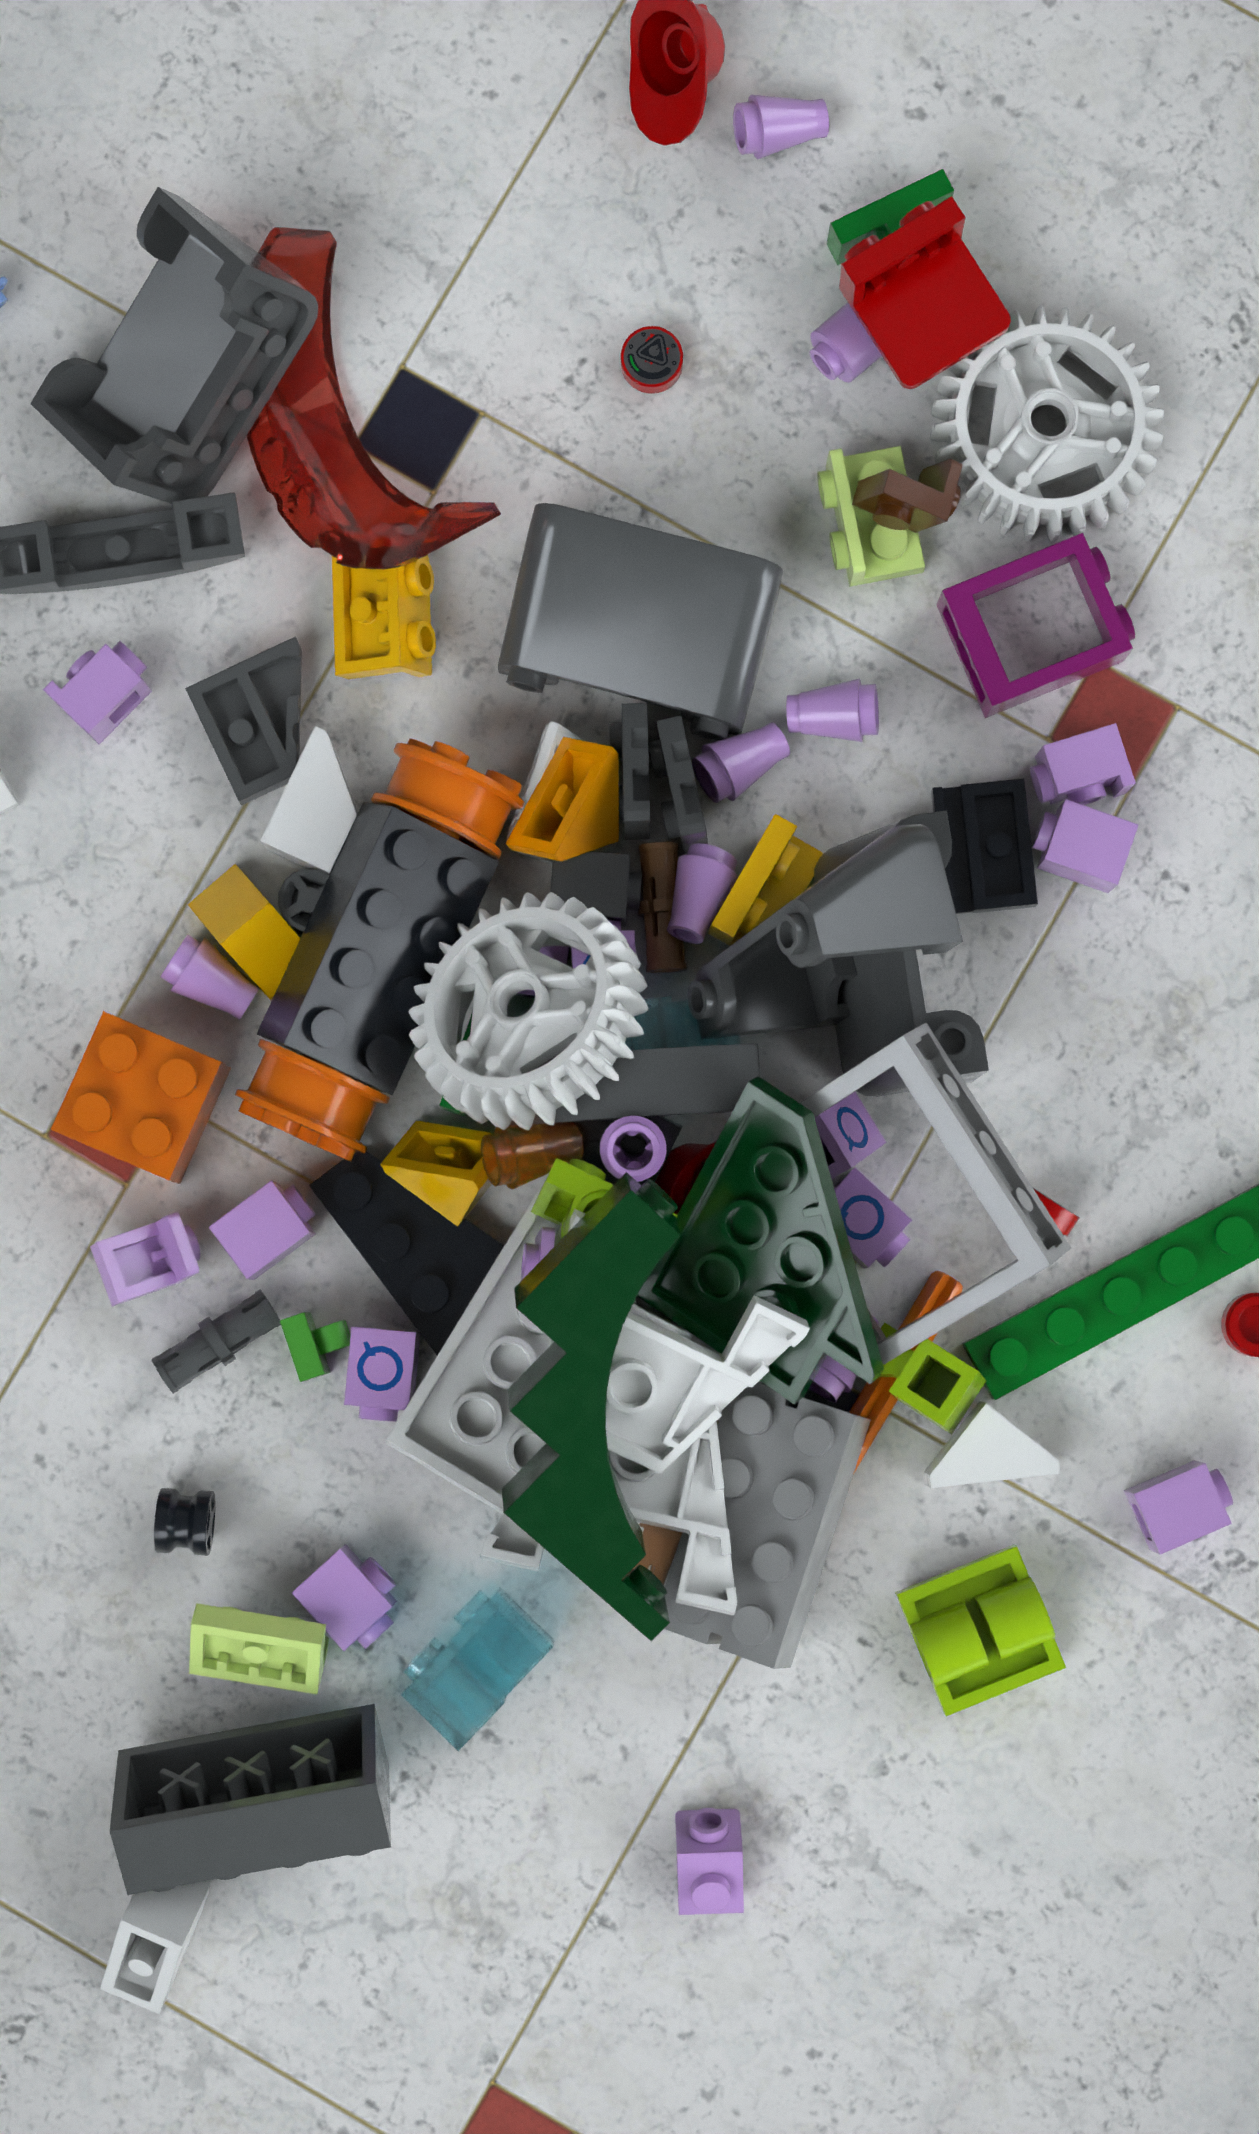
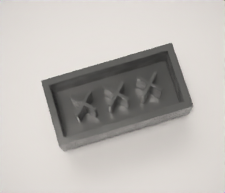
[110,1704,391,1895]

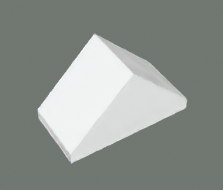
[924,1401,1061,1488]

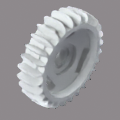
[930,306,1164,543]
[408,892,649,1130]

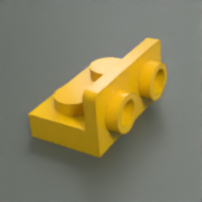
[332,541,436,680]
[708,814,823,946]

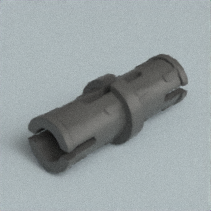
[151,1289,281,1394]

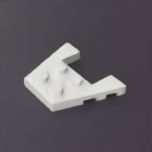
[550,1209,810,1474]
[480,1421,737,1616]

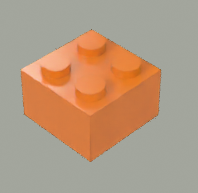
[51,1011,231,1184]

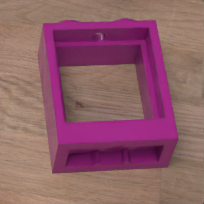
[936,533,1135,718]

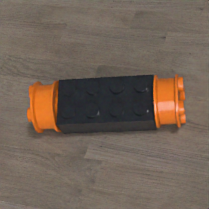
[235,739,525,1162]

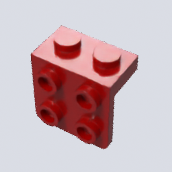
[839,196,1011,389]

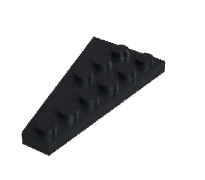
[309,1151,504,1356]

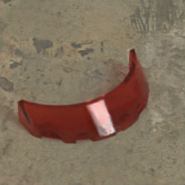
[246,227,501,569]

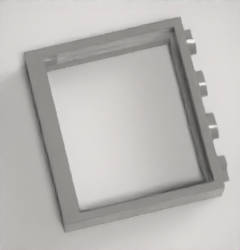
[800,1023,1071,1365]

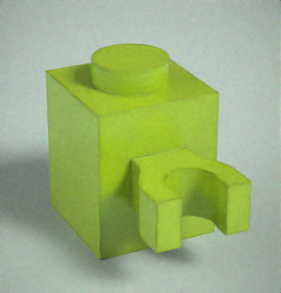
[880,1322,986,1435]

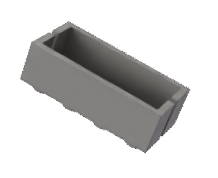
[664,1382,871,1669]

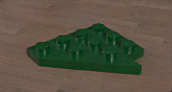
[637,1076,884,1404]

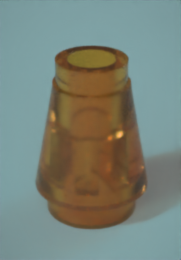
[481,1122,583,1189]

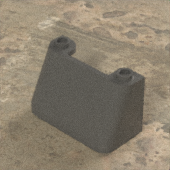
[30,187,318,504]
[497,503,783,740]
[813,810,989,1097]
[688,824,963,1040]

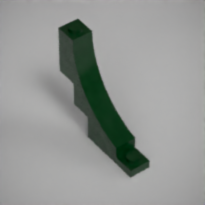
[502,1172,681,1642]

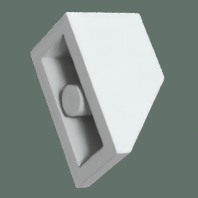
[260,726,358,875]
[100,1881,212,2014]

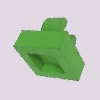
[280,1312,351,1382]

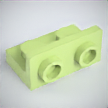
[817,446,925,587]
[189,1603,329,1694]

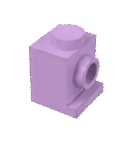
[43,641,152,744]
[1030,723,1136,805]

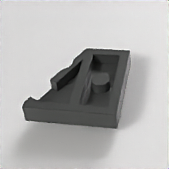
[185,636,302,805]
[609,703,650,840]
[648,716,708,854]

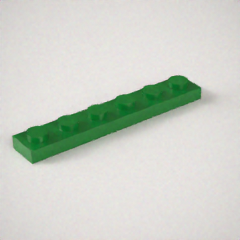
[962,1184,1259,1400]

